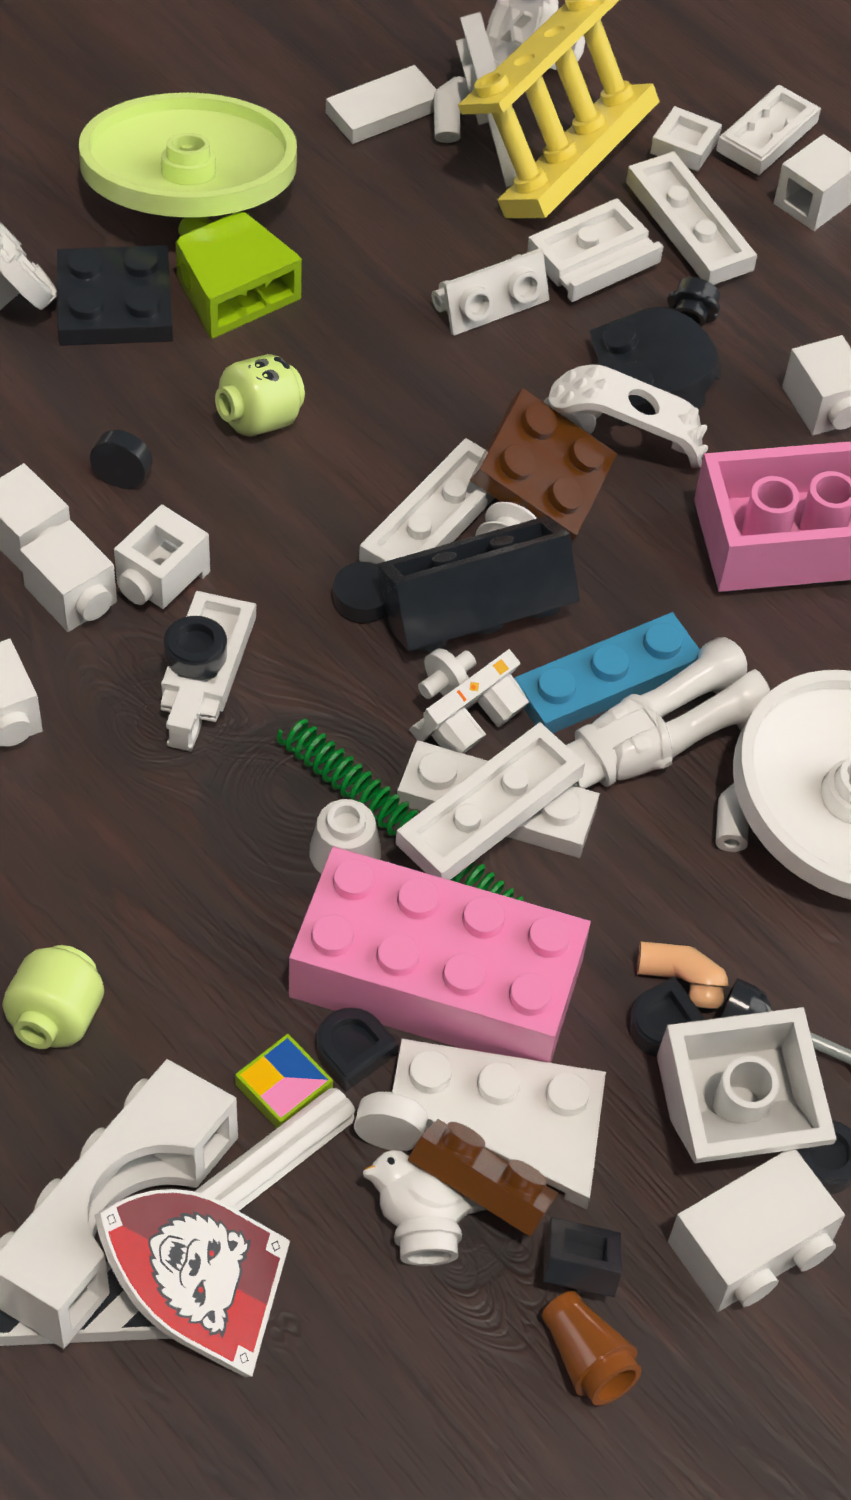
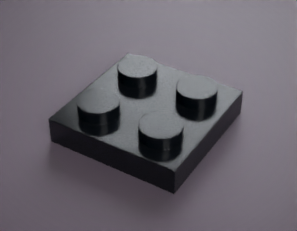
[57,245,173,346]

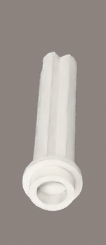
[194,1088,355,1211]

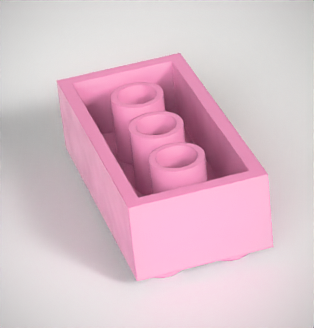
[694,441,851,592]
[289,846,591,1063]

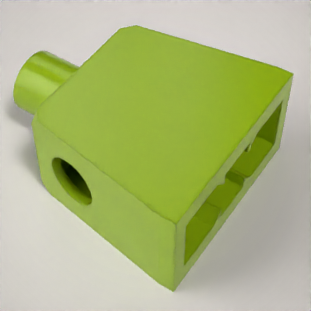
[176,212,301,339]

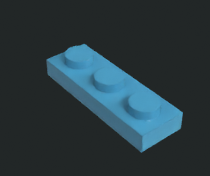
[514,612,700,733]

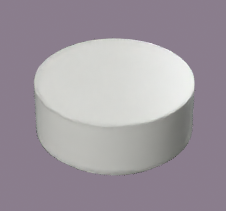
[354,1092,428,1151]

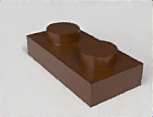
[408,1119,558,1237]

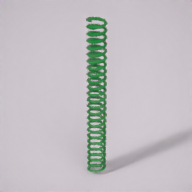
[277,719,524,902]

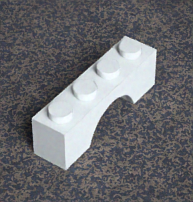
[0,1059,238,1349]

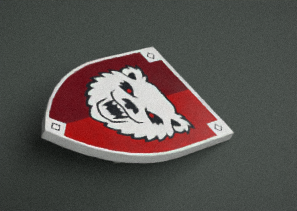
[94,1189,290,1378]

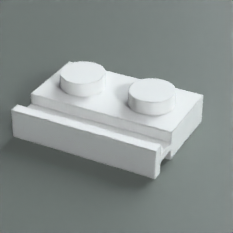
[527,198,663,302]

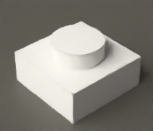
[650,106,722,171]

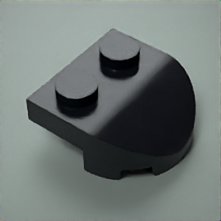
[589,307,721,427]

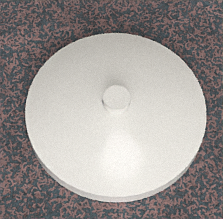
[733,670,851,900]

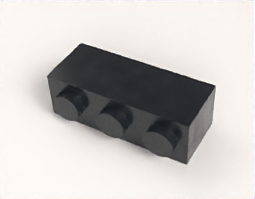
[377,515,580,651]

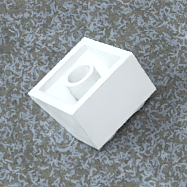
[657,1007,836,1163]

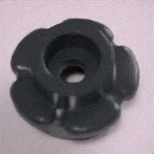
[667,277,721,326]

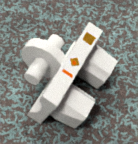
[409,648,529,754]

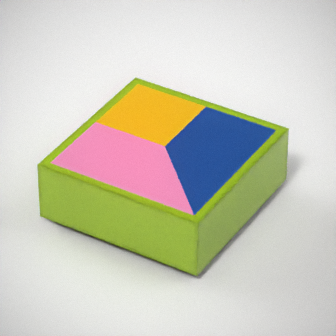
[235,1034,333,1129]

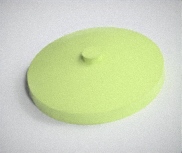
[79,93,297,217]

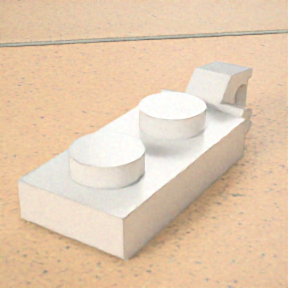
[160,591,256,752]

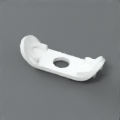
[549,364,708,468]

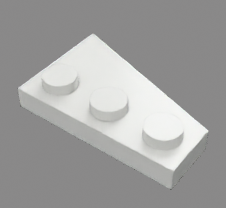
[456,12,517,187]
[392,1039,606,1210]

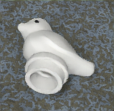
[363,1150,487,1266]

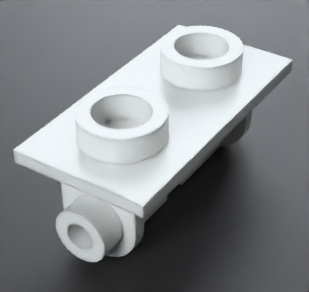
[432,248,549,336]

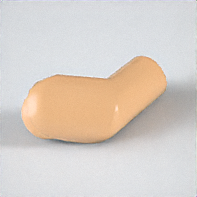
[637,941,729,1008]

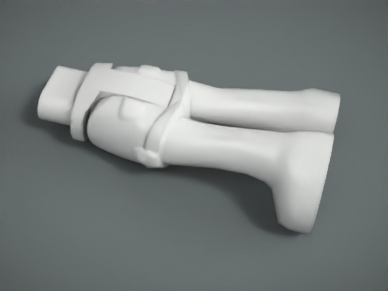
[566,637,770,789]

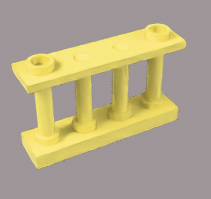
[458,0,660,218]

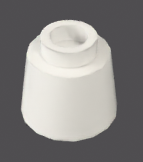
[309,799,381,874]

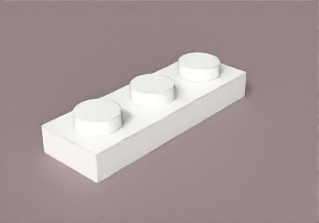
[626,151,757,285]
[359,438,495,564]
[396,722,585,880]
[397,740,600,858]

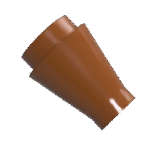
[542,1291,642,1406]

